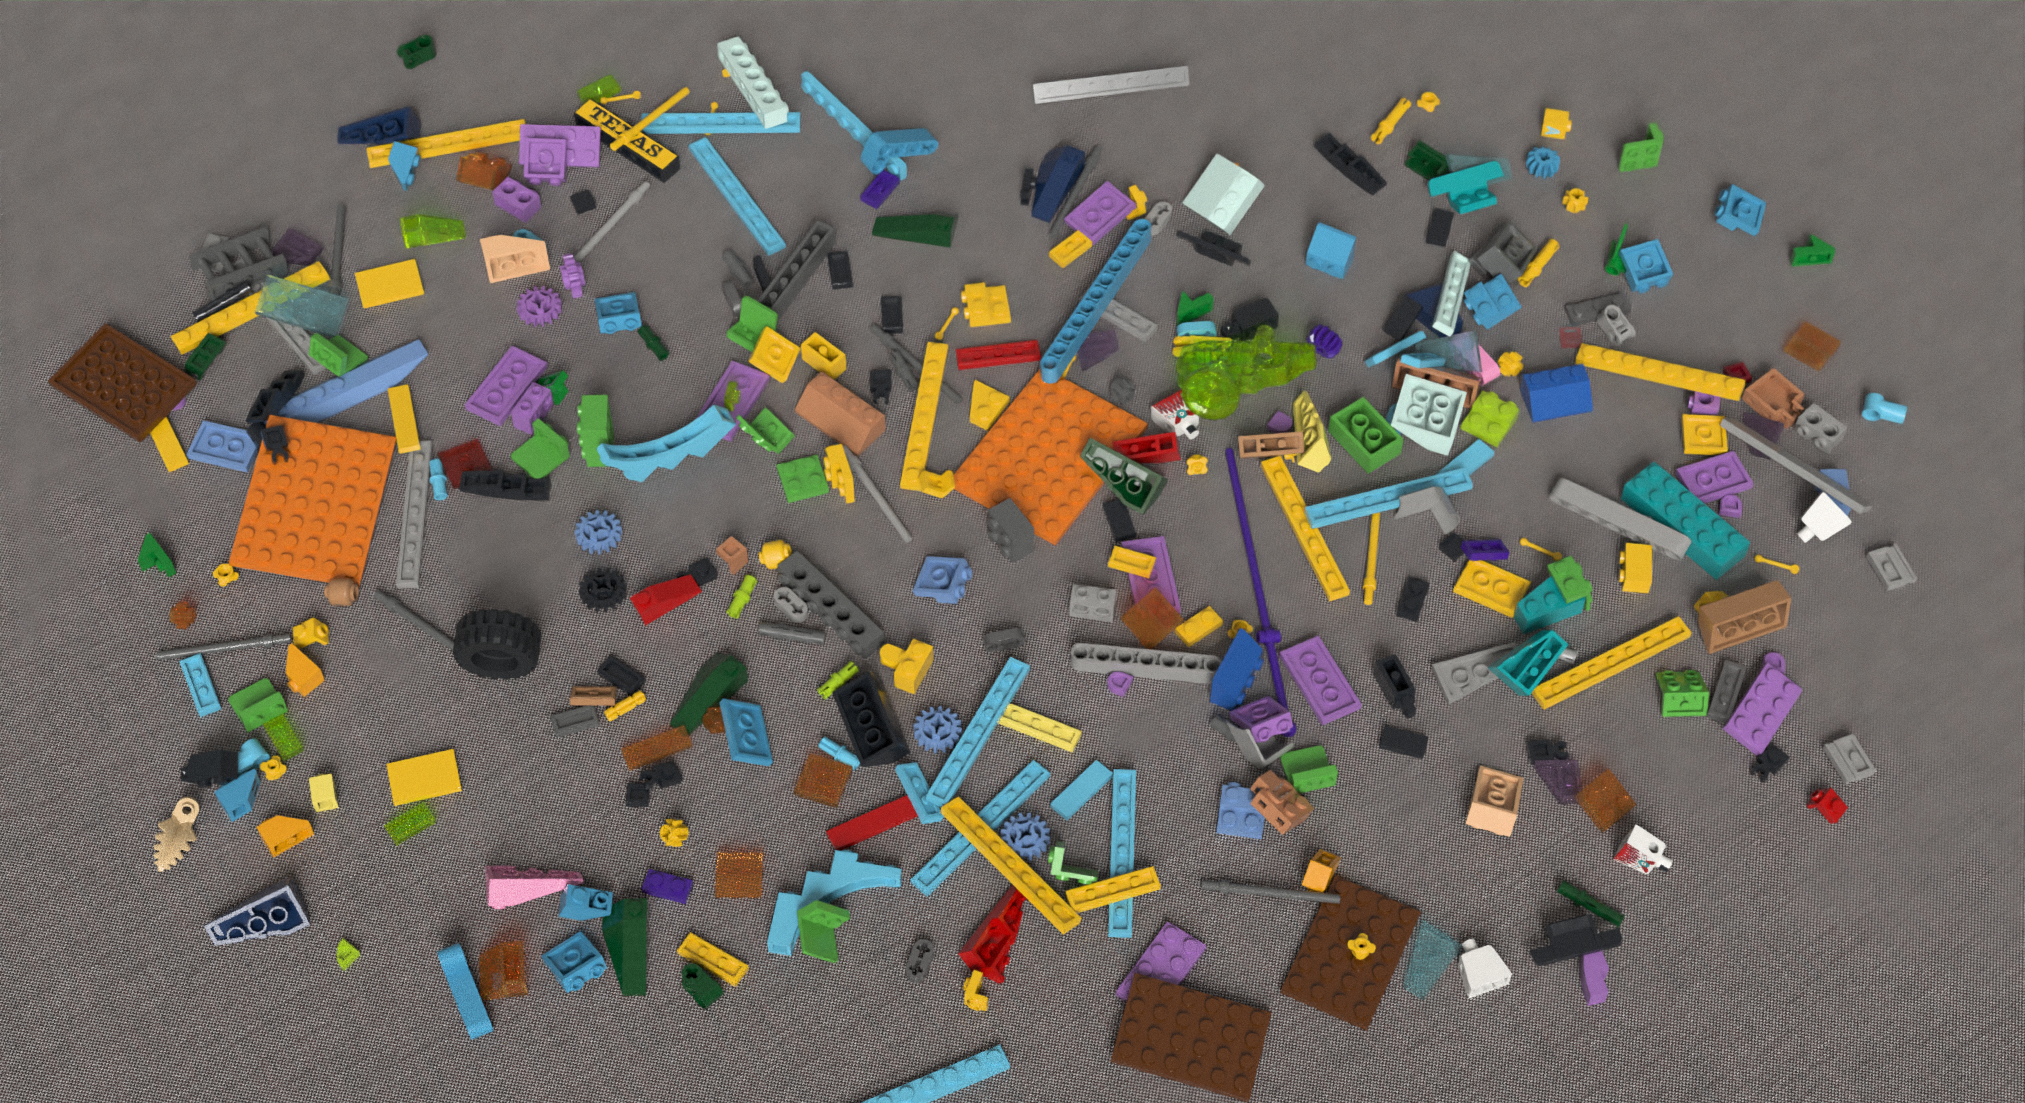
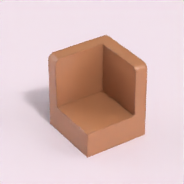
[716,536,748,575]

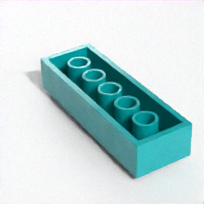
[1621,462,1750,580]

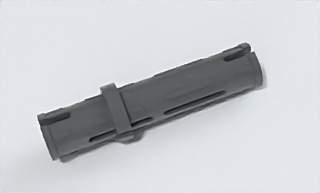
[758,621,826,645]

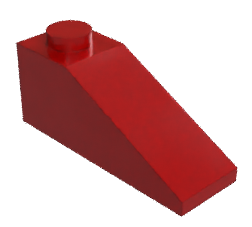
[1113,432,1181,463]
[630,574,702,626]

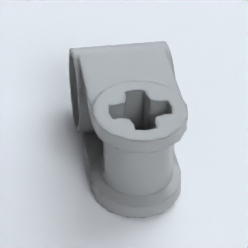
[1597,305,1635,347]

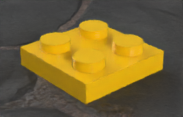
[748,326,800,383]
[1681,414,1728,455]

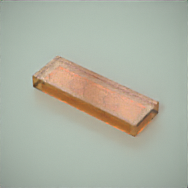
[621,725,693,771]

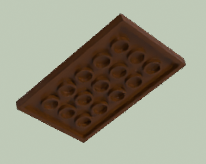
[48,323,197,443]
[1280,876,1421,1031]
[1110,973,1271,1102]

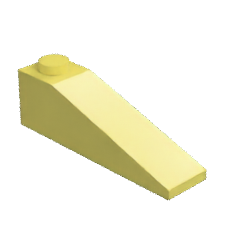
[1293,391,1331,473]

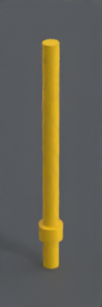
[610,87,690,151]
[1363,512,1380,605]

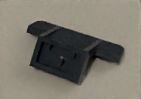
[1176,230,1251,267]
[1529,914,1622,966]

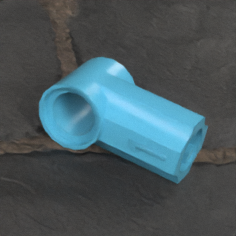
[1862,393,1907,424]
[238,738,270,776]

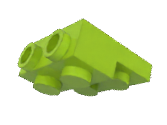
[1460,391,1520,448]

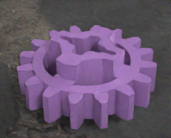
[560,253,586,299]
[516,286,562,327]

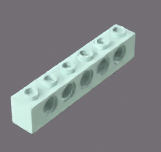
[717,36,789,129]

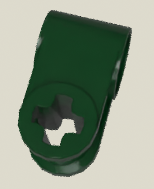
[396,35,436,69]
[681,964,724,1010]

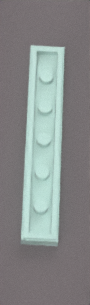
[1432,251,1470,337]

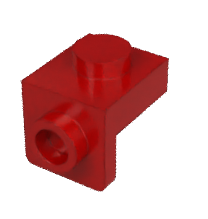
[1806,788,1848,824]

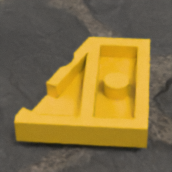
[970,380,1010,431]

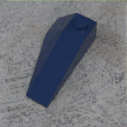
[337,107,421,144]
[1031,145,1085,223]
[204,876,311,946]

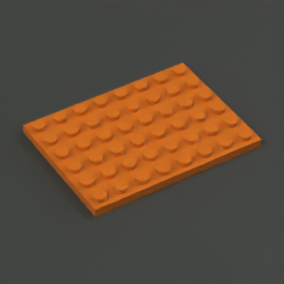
[953,369,1148,546]
[229,415,397,588]

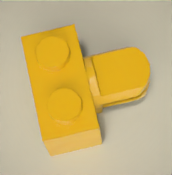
[880,639,934,695]

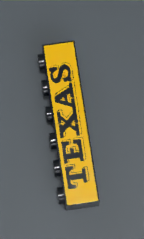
[574,99,680,183]

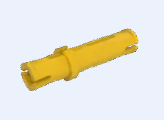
[1371,98,1411,144]
[1518,239,1560,287]

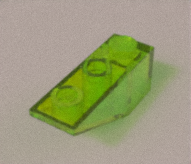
[399,214,466,249]

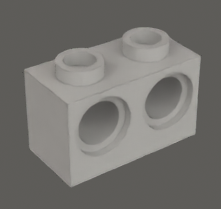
[1794,403,1848,454]
[1069,584,1116,622]

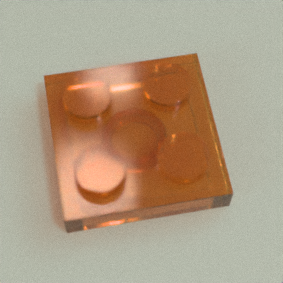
[794,753,853,808]
[1574,769,1637,833]

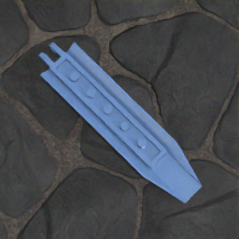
[263,339,428,425]

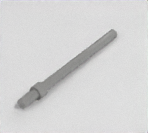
[574,181,650,263]
[843,445,912,543]

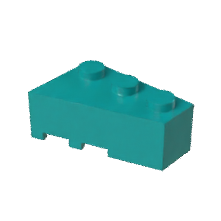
[1513,576,1586,634]
[1487,630,1569,696]

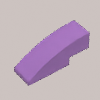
[1580,951,1609,1006]

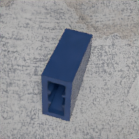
[1405,284,1463,339]

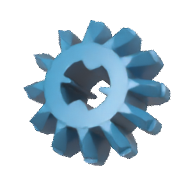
[1526,145,1560,179]

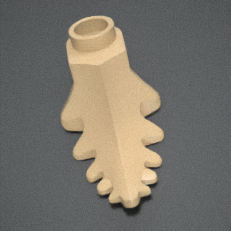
[154,796,200,872]

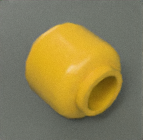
[759,539,792,570]

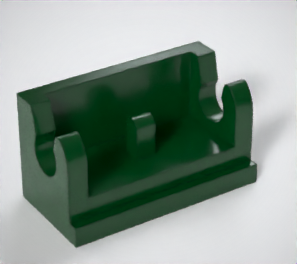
[1405,140,1452,181]
[185,333,226,381]

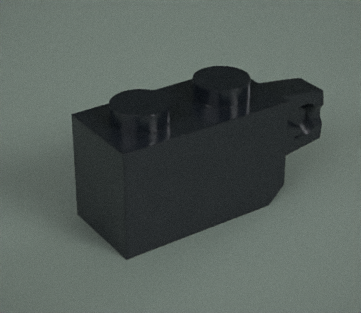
[1221,298,1279,342]
[1373,654,1416,719]
[181,749,238,788]

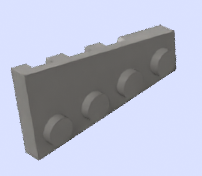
[1432,642,1517,705]

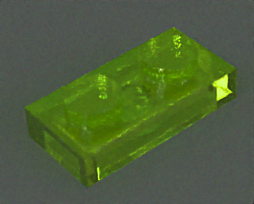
[577,74,621,104]
[262,714,304,761]
[384,802,436,846]

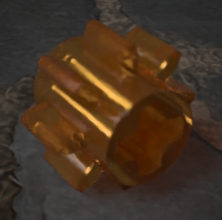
[169,602,196,629]
[703,707,725,734]

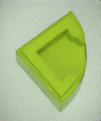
[336,938,361,971]

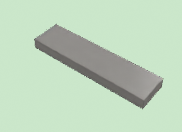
[1078,286,1158,343]

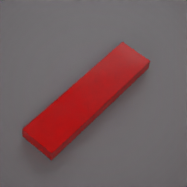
[956,340,1041,370]
[826,795,918,851]

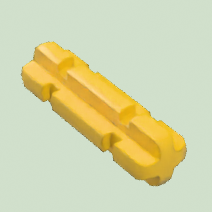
[604,691,646,721]

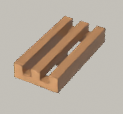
[570,686,617,706]

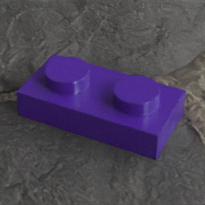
[860,170,900,209]
[1461,540,1510,561]
[641,869,693,904]

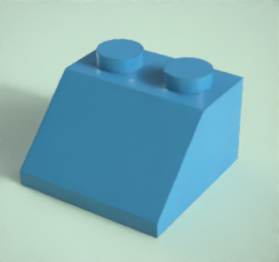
[1306,222,1356,279]

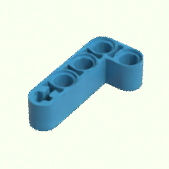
[860,128,939,174]
[436,942,493,1040]

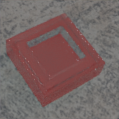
[1559,327,1583,348]

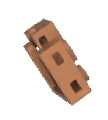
[1742,368,1805,429]
[1250,770,1314,835]

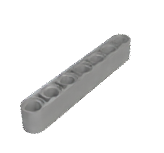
[1549,478,1692,561]
[1070,643,1222,684]

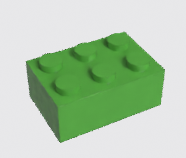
[577,395,614,467]
[1328,397,1404,474]

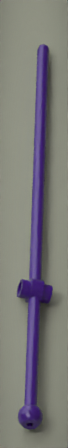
[1225,447,1297,737]

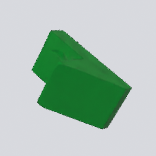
[1790,234,1836,267]
[1176,291,1214,326]
[537,370,569,405]
[138,533,176,577]

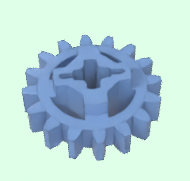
[574,510,622,555]
[913,706,962,753]
[1001,813,1050,861]

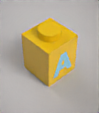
[1541,108,1572,139]

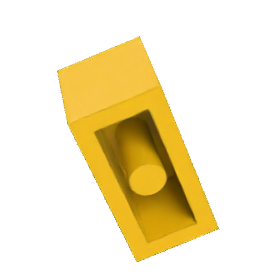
[801,332,846,380]
[1619,543,1652,593]

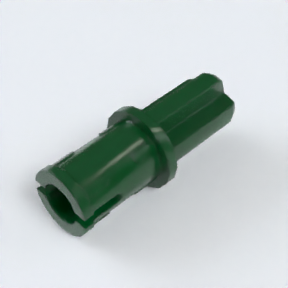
[638,325,670,361]

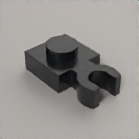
[1020,168,1037,205]
[870,370,892,404]
[261,425,288,465]
[676,558,718,586]
[1526,739,1569,765]
[1751,744,1790,783]
[639,760,683,790]

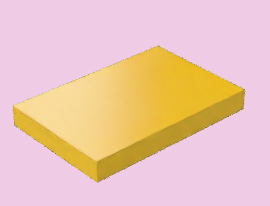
[355,259,424,309]
[1453,560,1531,618]
[386,749,462,806]

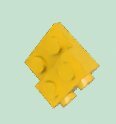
[961,282,1011,327]
[823,444,855,504]

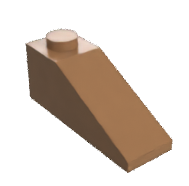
[1238,431,1304,459]

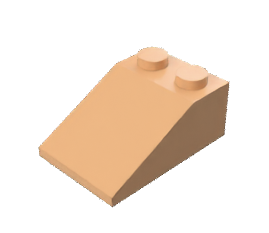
[480,235,550,283]
[1466,765,1524,837]

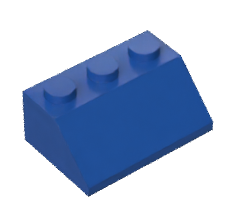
[1520,364,1593,423]
[1210,628,1264,711]

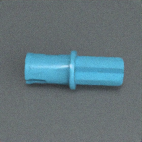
[429,459,448,500]
[818,737,860,771]

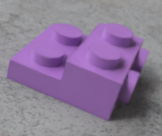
[524,138,567,186]
[1230,696,1293,743]

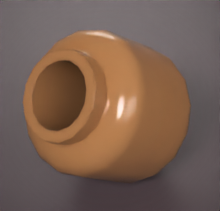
[324,578,359,606]

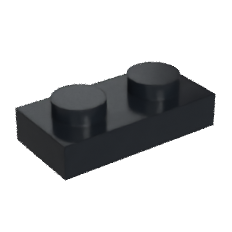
[1396,577,1430,622]

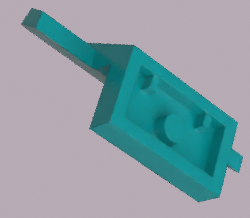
[1427,161,1504,215]

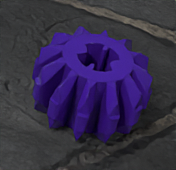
[1306,325,1343,359]

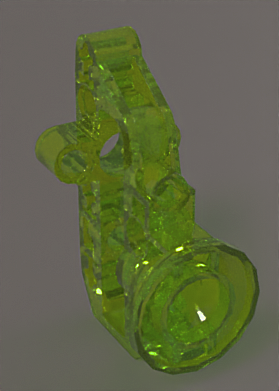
[1176,325,1317,420]

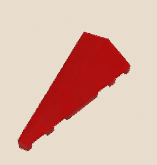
[958,884,1027,983]

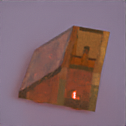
[456,152,512,191]
[1120,587,1185,649]
[479,940,529,1000]

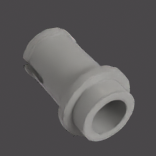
[1558,647,1578,664]

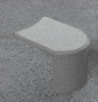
[1395,486,1460,536]
[1226,720,1293,768]

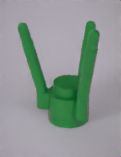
[1604,223,1628,276]

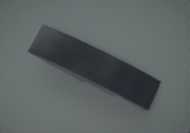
[1314,132,1388,196]
[245,370,305,423]
[459,470,551,501]

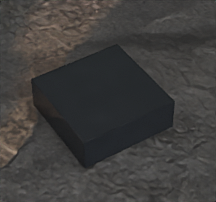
[569,190,596,215]
[1438,532,1465,562]
[625,783,650,807]

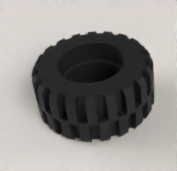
[453,609,542,680]

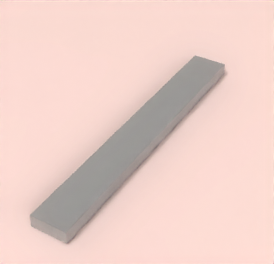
[232,258,326,375]
[1720,417,1873,514]
[396,440,433,588]

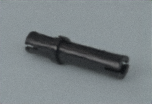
[193,281,254,322]

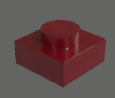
[1723,362,1752,384]

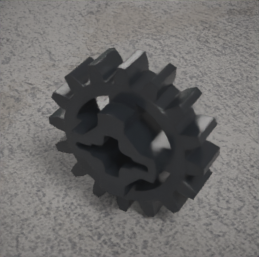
[579,567,627,613]

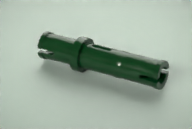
[1557,880,1626,928]

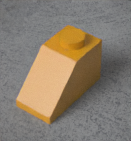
[286,643,325,697]
[256,815,314,858]
[1302,849,1341,893]

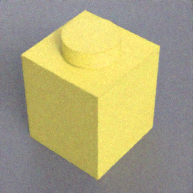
[309,774,339,812]

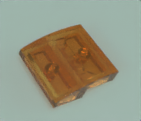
[1783,321,1841,372]
[715,852,764,898]

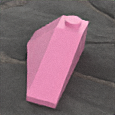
[485,865,583,909]

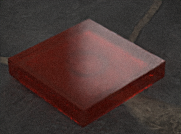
[438,439,492,490]

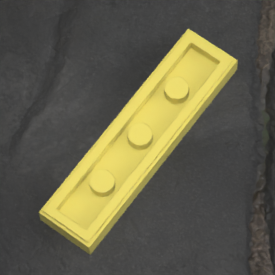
[998,703,1082,753]

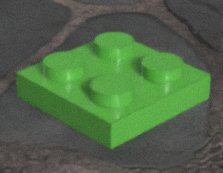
[776,455,829,503]

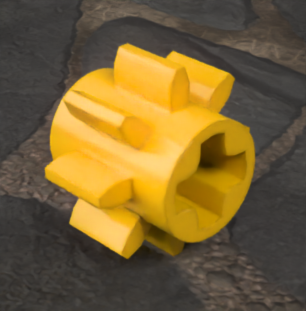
[1562,188,1589,213]
[1498,351,1524,377]
[660,819,688,847]

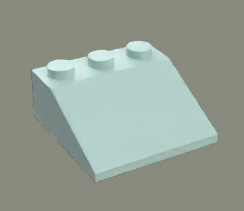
[1183,154,1265,235]
[1391,374,1467,456]

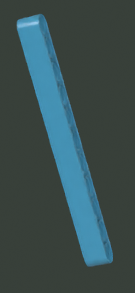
[1040,219,1151,384]

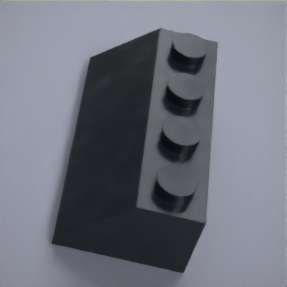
[832,671,911,767]

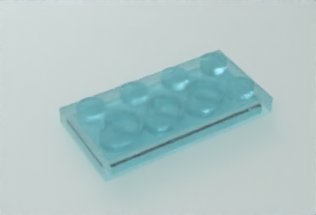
[255,275,349,337]

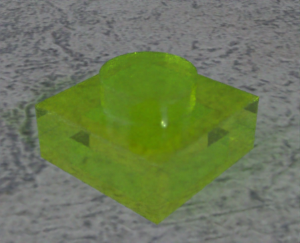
[724,381,741,411]

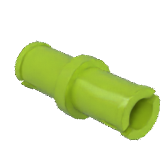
[726,575,758,619]
[817,661,859,700]

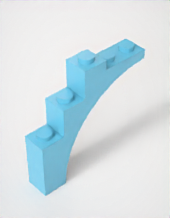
[596,405,736,482]
[767,850,902,956]

